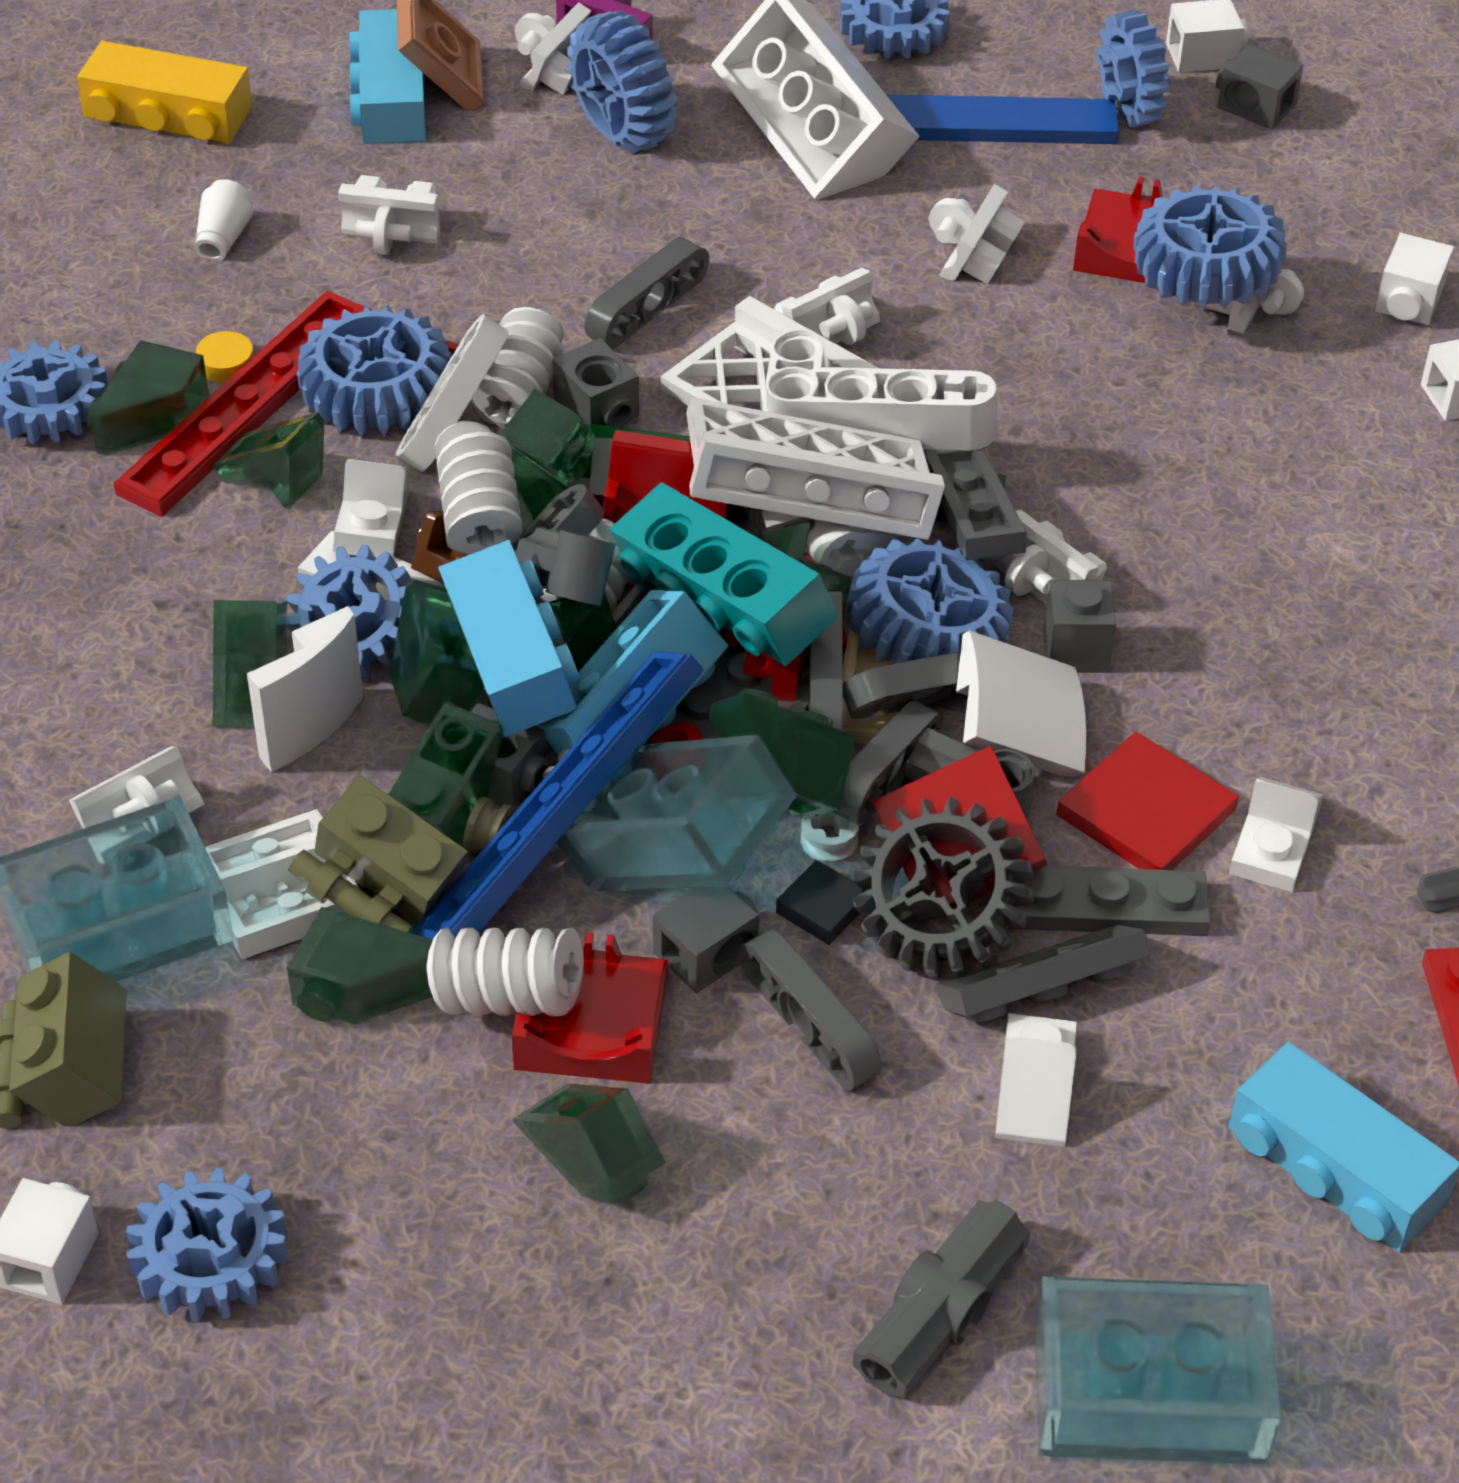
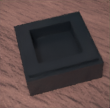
[776,860,866,945]

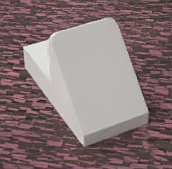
[333,459,409,558]
[1229,777,1324,892]
[995,1013,1077,1147]

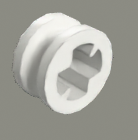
[800,800,859,863]

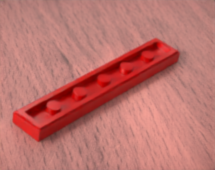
[113,290,372,517]

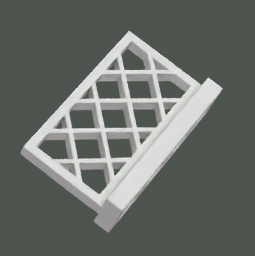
[660,296,878,448]
[686,397,945,540]

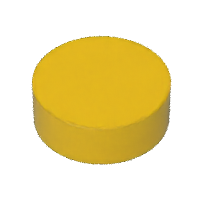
[196,331,254,383]

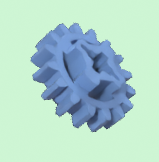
[839,0,950,59]
[1096,10,1170,128]
[0,340,109,444]
[284,545,421,677]
[126,1168,288,1322]

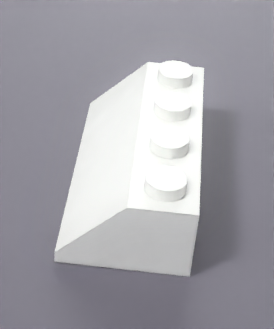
[711,0,920,200]

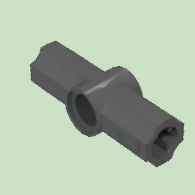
[853,1199,1030,1399]

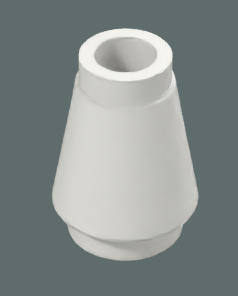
[194,179,254,260]

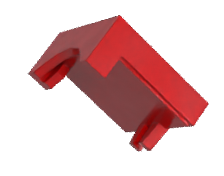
[1073,177,1163,283]
[602,430,728,524]
[512,932,668,1084]

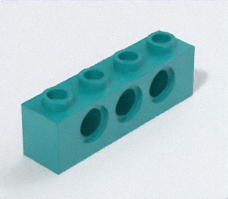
[609,482,840,666]

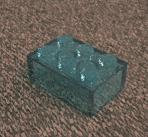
[557,735,797,891]
[0,796,234,982]
[1034,1276,1281,1465]

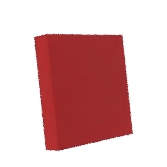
[1056,731,1239,870]
[872,745,1048,920]

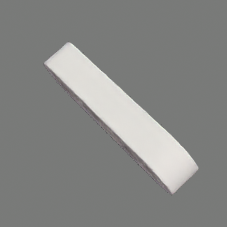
[396,314,508,472]

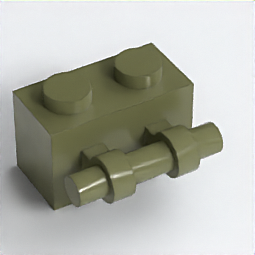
[288,774,468,949]
[0,951,127,1129]

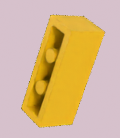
[77,40,253,143]

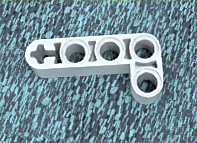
[766,329,997,451]

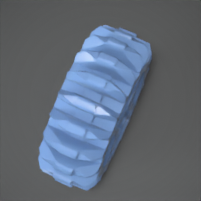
[567,10,677,154]
[1133,184,1287,309]
[297,304,452,438]
[846,537,1014,664]

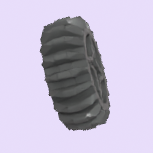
[853,796,1034,978]

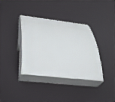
[247,606,363,773]
[956,630,1086,778]
[193,809,360,960]

